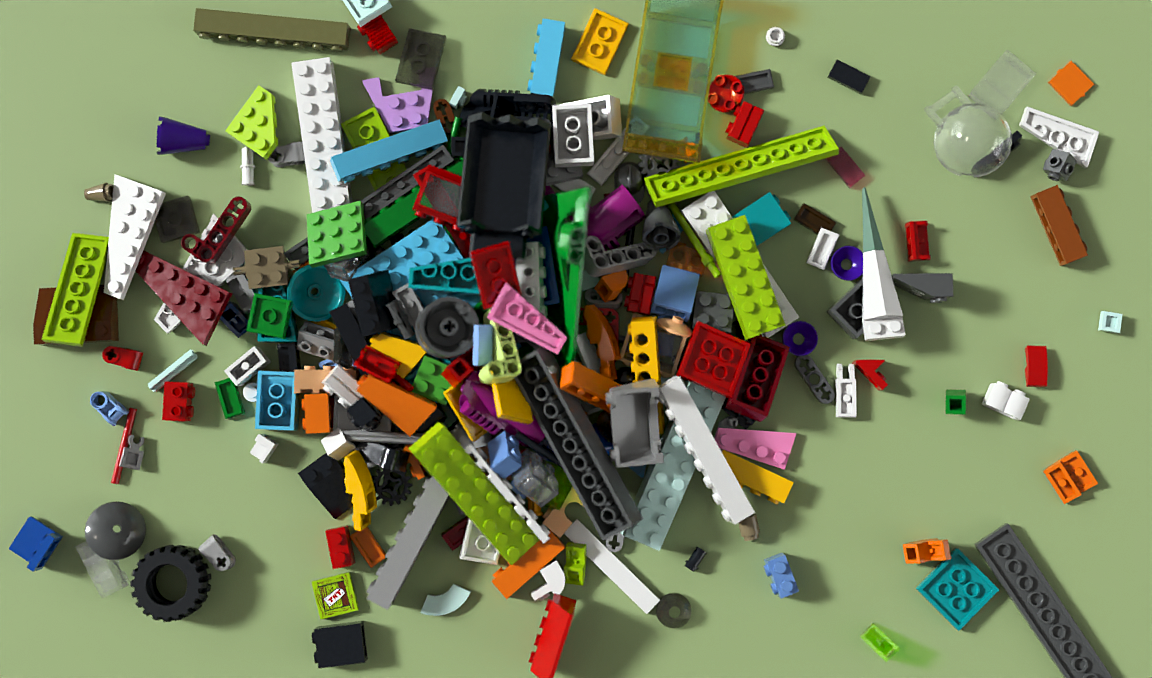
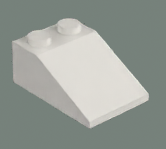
[560,95,622,140]

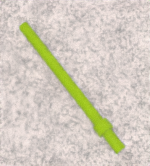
[667,203,721,279]

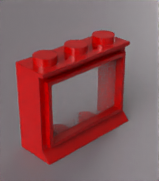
[412,164,464,233]

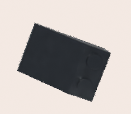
[298,452,353,519]

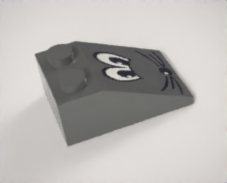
[891,273,953,303]

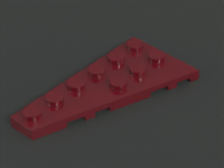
[135,250,232,346]

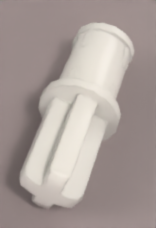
[240,147,256,186]

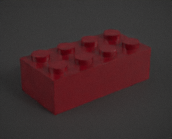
[725,335,790,422]

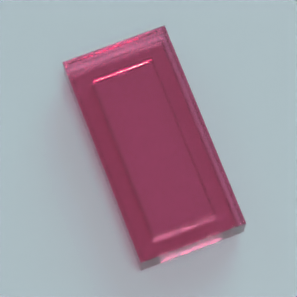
[826,146,865,188]

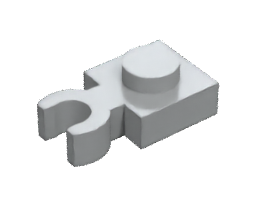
[119,435,145,470]

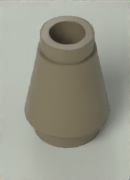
[84,183,114,202]

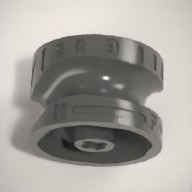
[415,297,479,359]

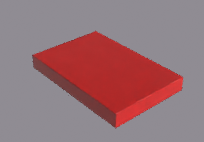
[469,241,522,310]

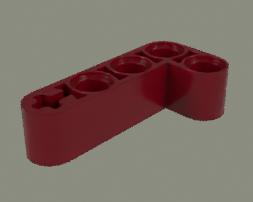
[181,196,251,264]

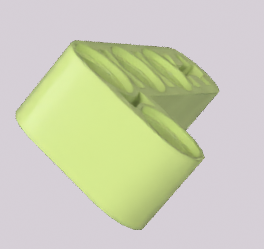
[479,308,522,384]

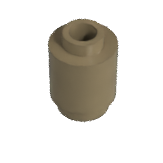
[738,514,760,541]

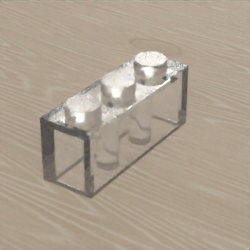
[76,541,129,598]

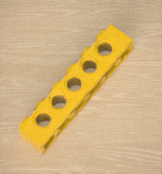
[628,316,665,434]

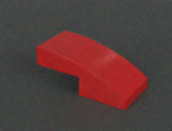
[1025,345,1048,387]

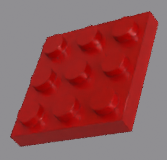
[677,321,751,398]

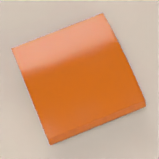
[1043,450,1098,504]

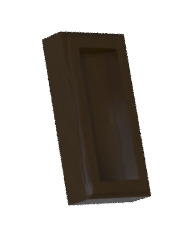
[793,203,836,235]

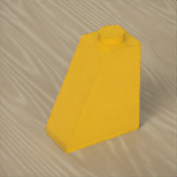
[369,332,427,378]

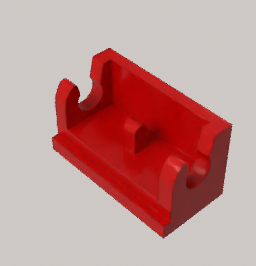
[905,221,931,262]
[353,345,401,384]

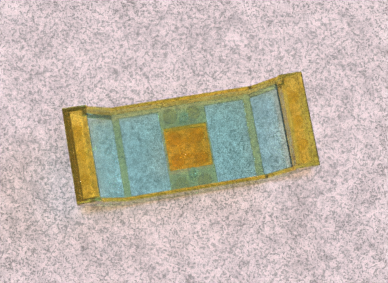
[622,0,724,163]

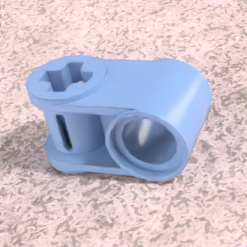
[90,391,129,426]

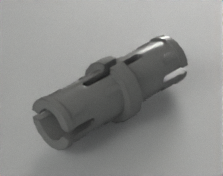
[386,299,415,340]

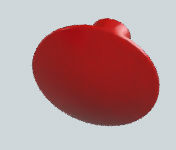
[707,75,744,112]

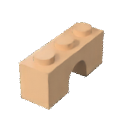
[542,482,584,538]

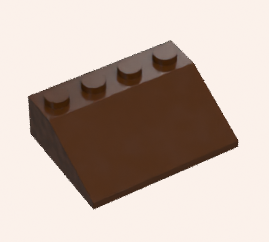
[33,285,119,346]

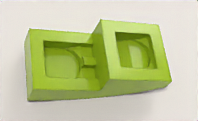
[564,542,586,586]

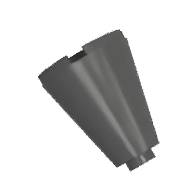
[642,200,680,251]

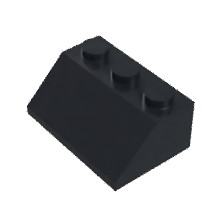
[348,270,398,337]

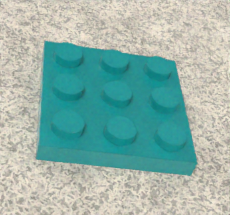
[915,548,999,631]

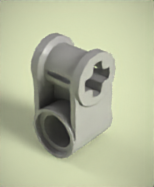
[268,142,305,168]
[198,534,236,571]

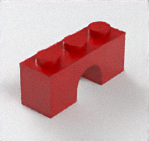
[441,346,480,388]

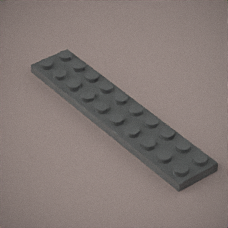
[974,523,1112,678]

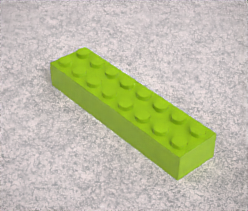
[408,422,540,566]

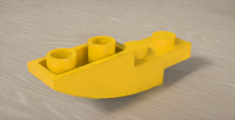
[344,450,377,531]

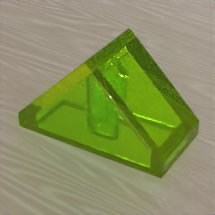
[860,623,900,662]

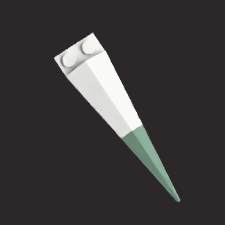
[862,187,905,341]

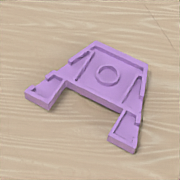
[362,68,436,134]

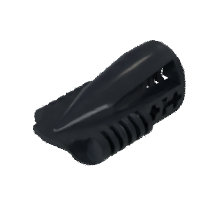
[460,89,556,140]

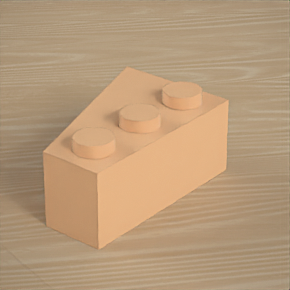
[294,366,359,393]

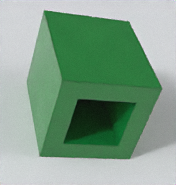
[946,389,966,414]

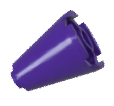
[157,116,210,155]

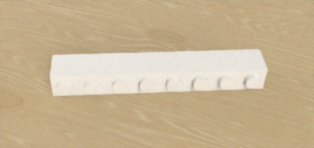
[657,376,755,524]

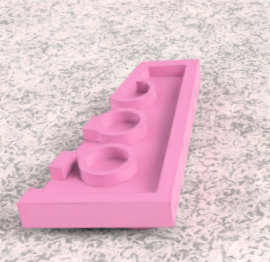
[487,282,567,354]
[714,427,796,470]

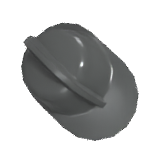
[614,162,645,204]

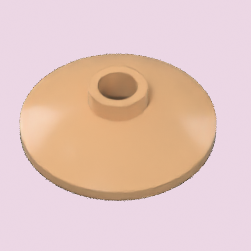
[657,316,693,337]

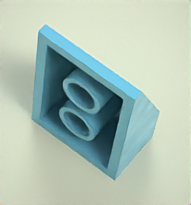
[255,371,299,431]

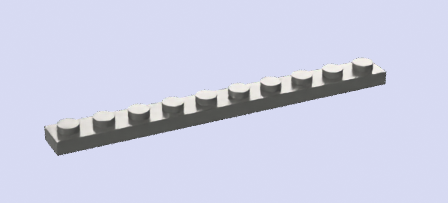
[285,145,455,270]

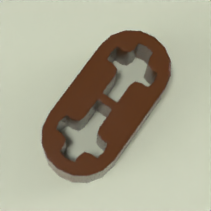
[433,99,455,135]

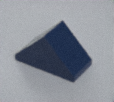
[220,301,249,338]

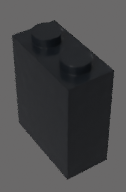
[312,621,368,669]

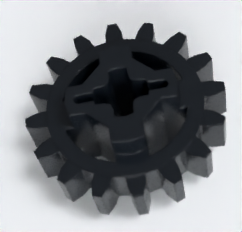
[372,468,413,506]

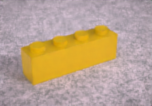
[721,449,794,505]

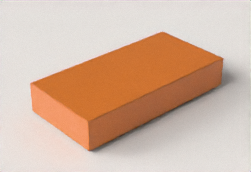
[349,527,386,568]

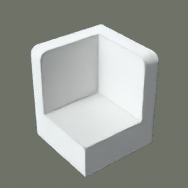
[321,427,356,461]
[250,433,279,464]

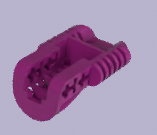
[564,185,645,268]
[459,369,545,447]

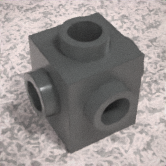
[1043,149,1077,181]

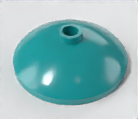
[287,265,346,322]

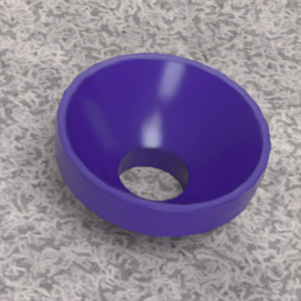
[831,246,863,281]
[782,321,818,356]

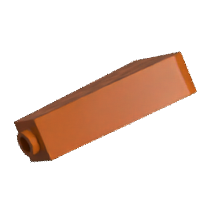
[356,374,437,437]

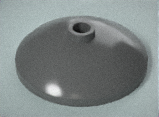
[85,502,146,560]

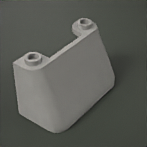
[606,379,664,468]

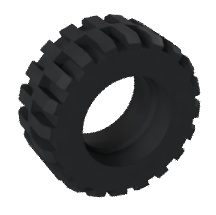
[130,545,211,622]

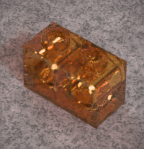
[665,242,709,277]

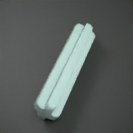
[148,349,198,392]

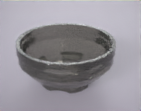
[656,593,691,628]

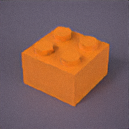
[301,393,335,434]

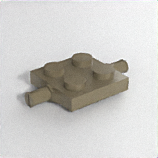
[233,246,301,289]

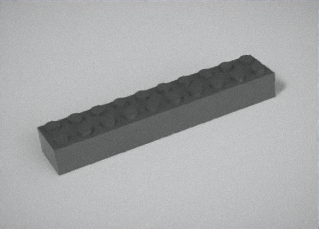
[514,347,643,541]

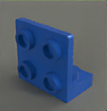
[9,516,63,572]

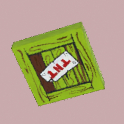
[311,572,359,620]

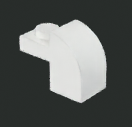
[531,559,565,601]

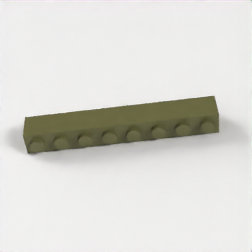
[193,8,350,52]

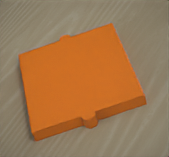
[1048,61,1094,106]

